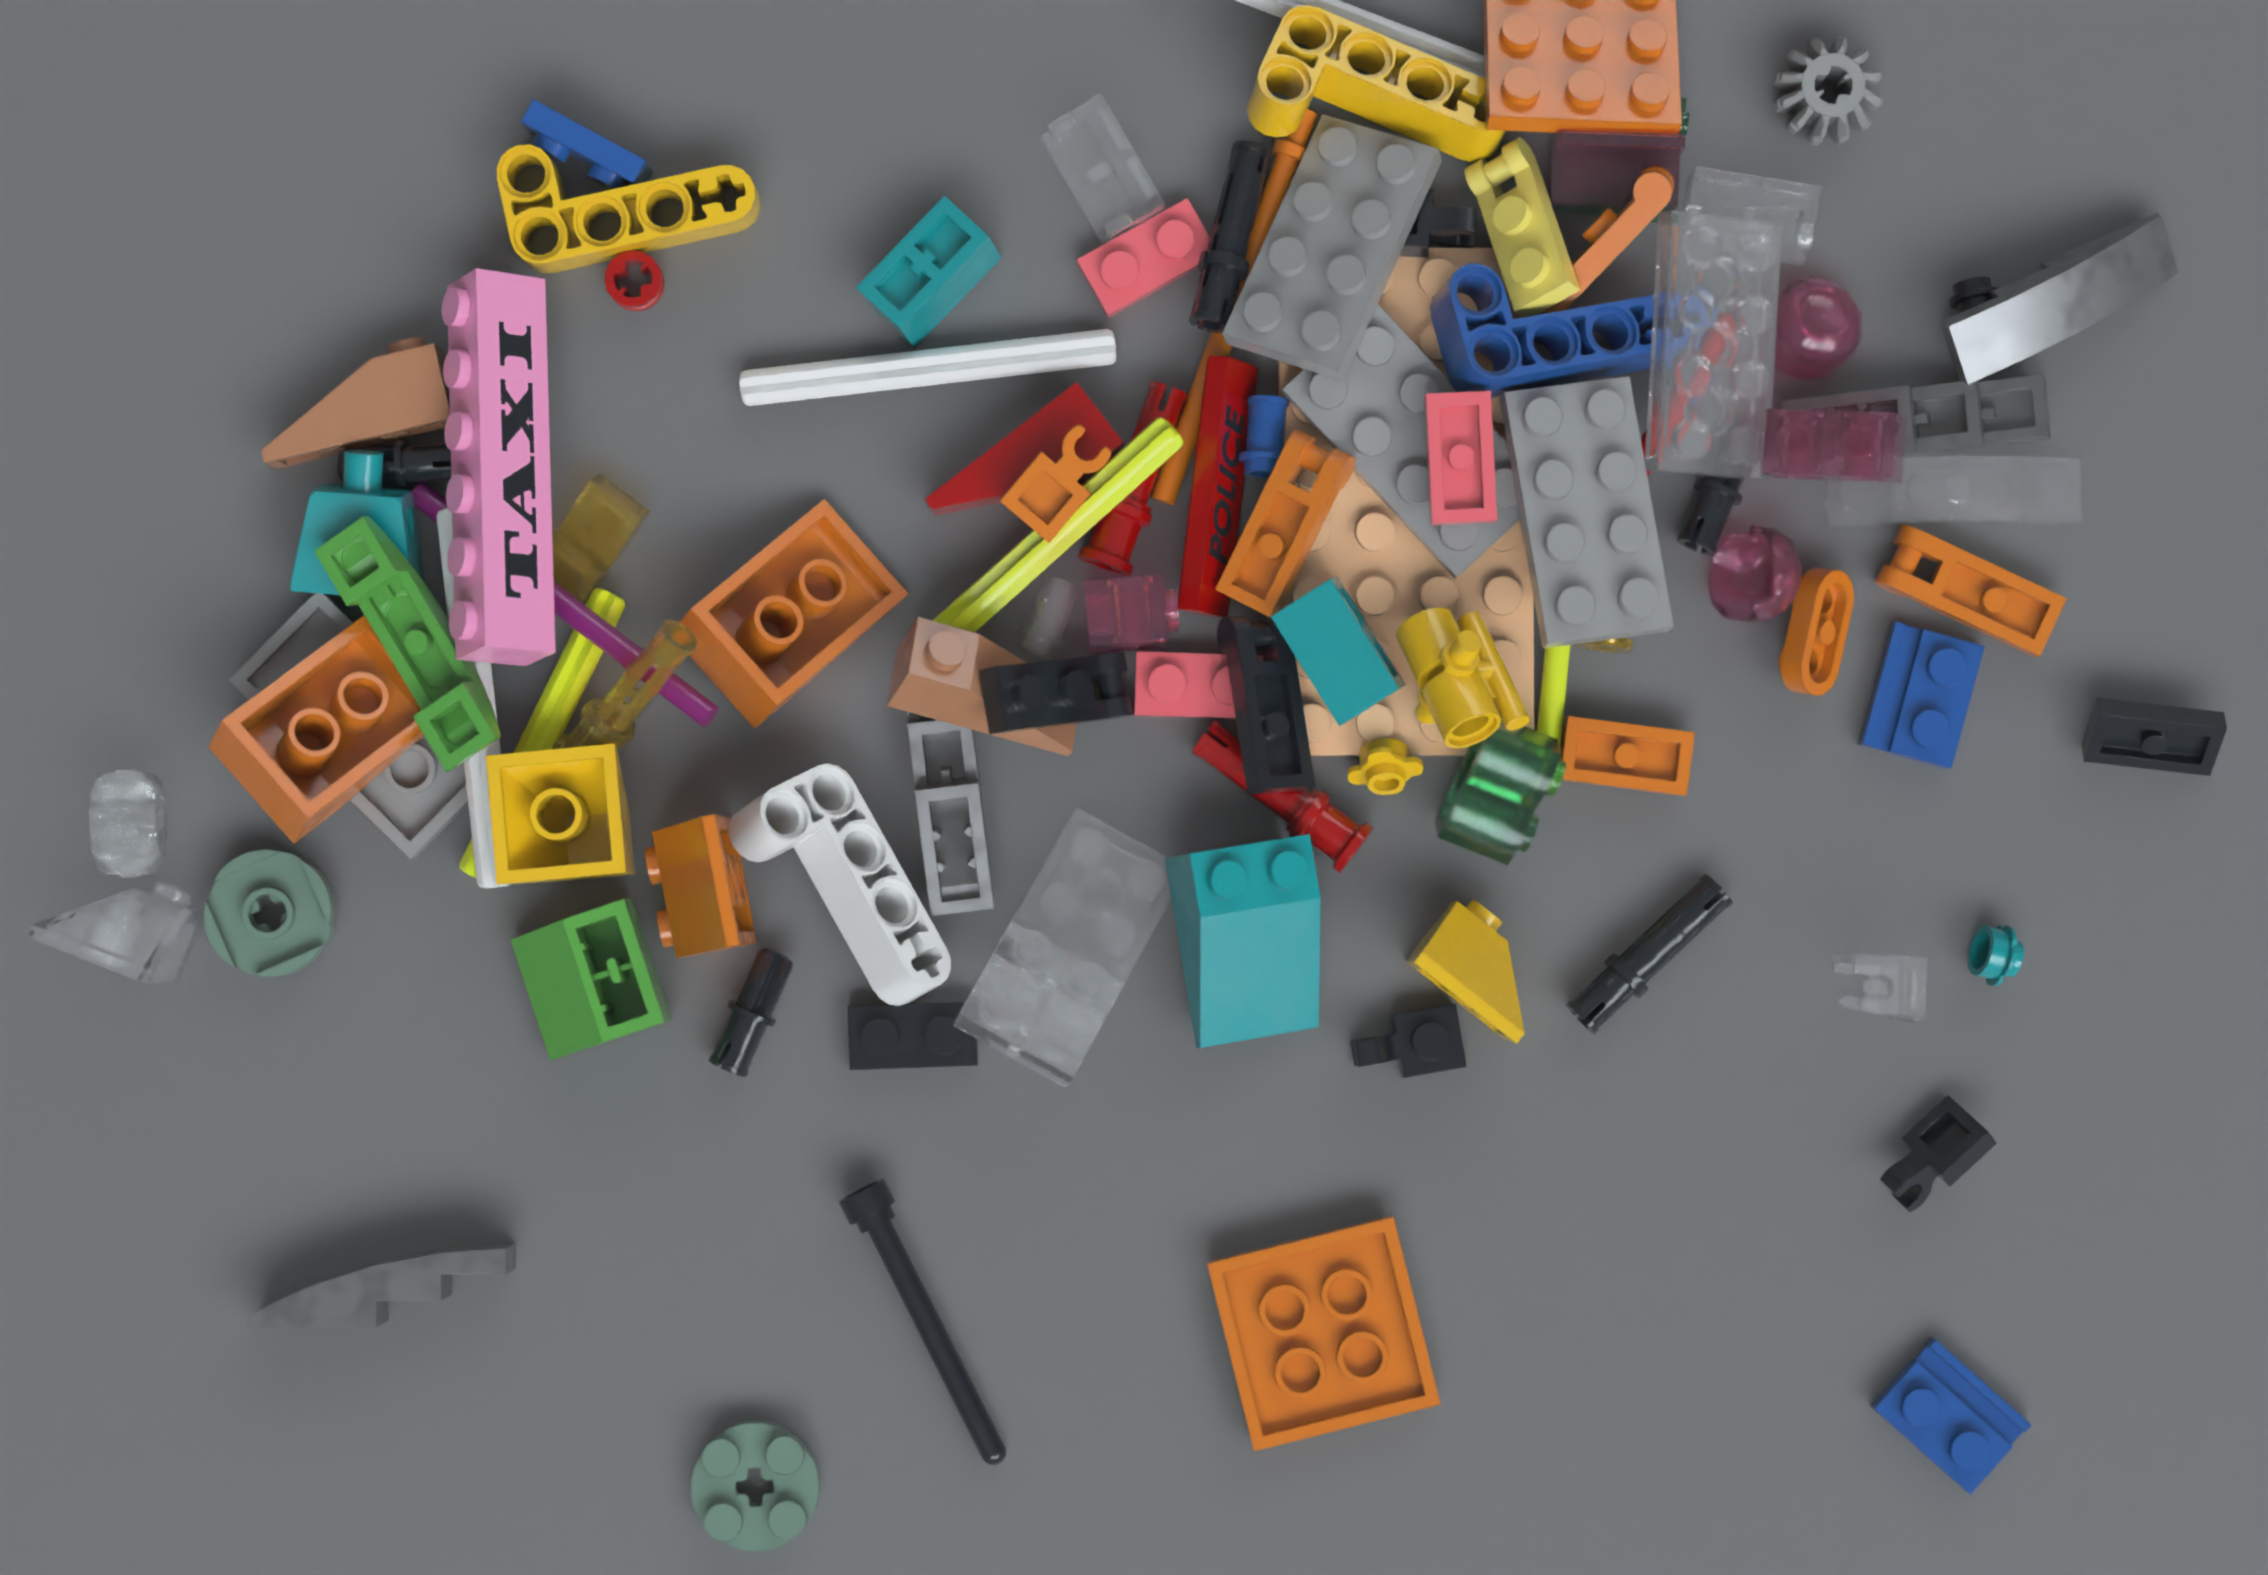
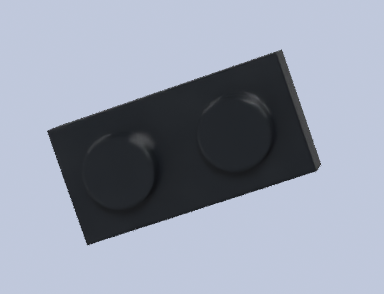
[2081,698,2227,776]
[848,1001,978,1070]

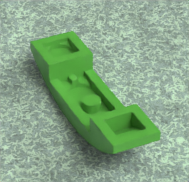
[314,516,501,772]

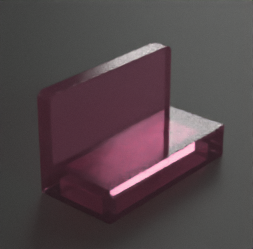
[1549,130,1686,211]

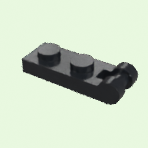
[1217,615,1315,794]
[978,652,1135,734]

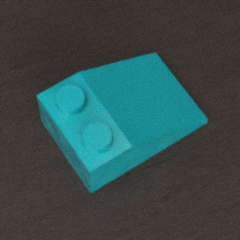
[1165,834,1321,1048]

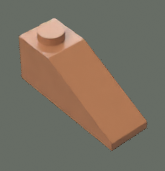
[261,337,450,470]
[887,617,1077,757]

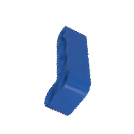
[1430,263,1698,398]

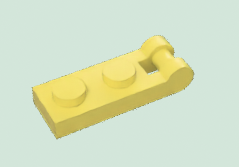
[1464,137,1580,318]

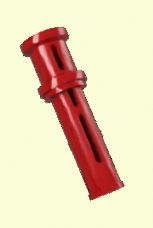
[1077,381,1188,577]
[1191,720,1374,874]

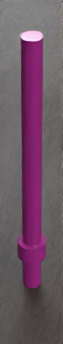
[412,482,719,728]

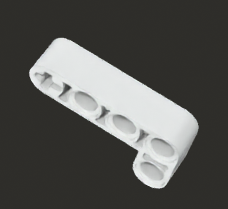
[729,763,951,1006]

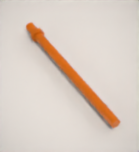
[1150,109,1318,506]

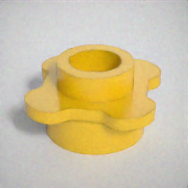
[1347,738,1424,795]

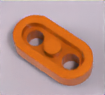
[1778,568,1854,696]

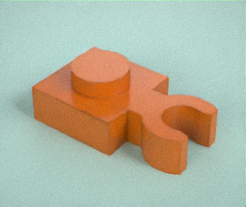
[1000,423,1111,543]

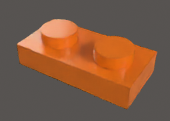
[1557,716,1695,796]

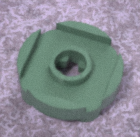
[203,849,336,977]
[691,1420,821,1552]

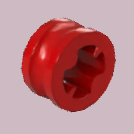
[604,250,665,312]

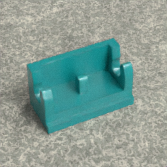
[856,196,1002,349]
[1271,577,1406,726]

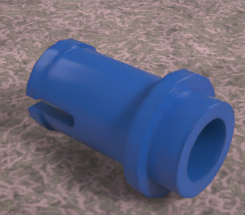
[1238,395,1289,478]

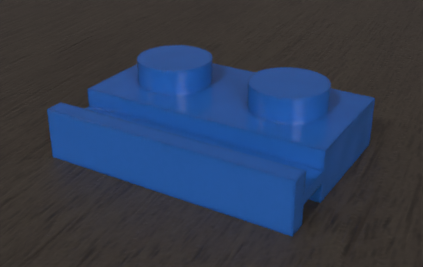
[1858,621,1985,769]
[1870,1337,2032,1495]

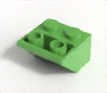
[511,899,673,1061]

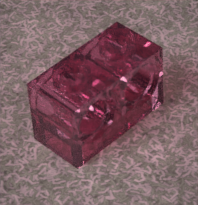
[1763,409,1906,484]
[1084,574,1179,654]

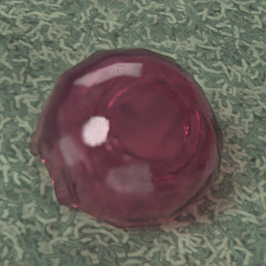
[1760,276,1862,380]
[1708,525,1803,623]

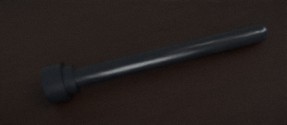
[838,1178,1006,1465]

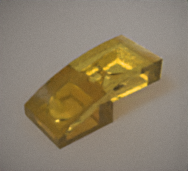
[552,473,650,604]

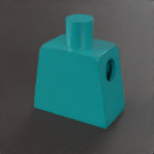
[290,449,424,595]

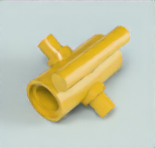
[1396,607,1530,748]

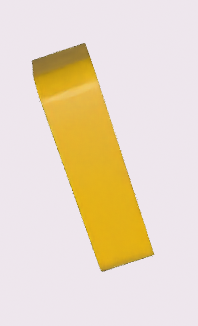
[1247,5,1505,163]
[497,144,761,273]

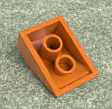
[670,499,909,729]
[208,615,424,844]
[645,814,758,958]

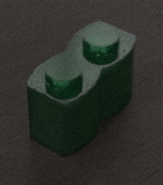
[1434,716,1566,865]

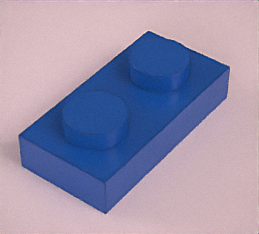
[521,99,653,190]

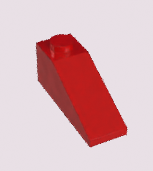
[924,382,1124,516]

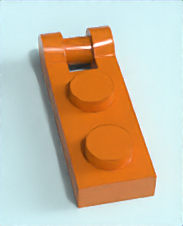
[1543,164,1675,314]
[1215,429,1355,618]
[1875,524,2067,658]

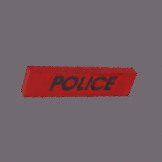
[1177,355,1258,618]

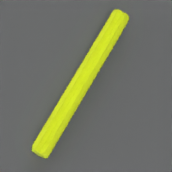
[932,417,1184,633]
[459,588,625,878]

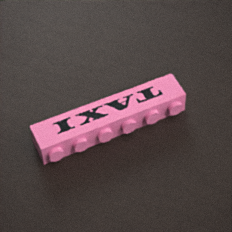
[442,268,556,666]

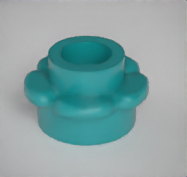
[1967,925,2024,987]

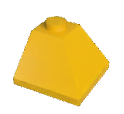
[486,743,635,885]
[1405,899,1525,1044]

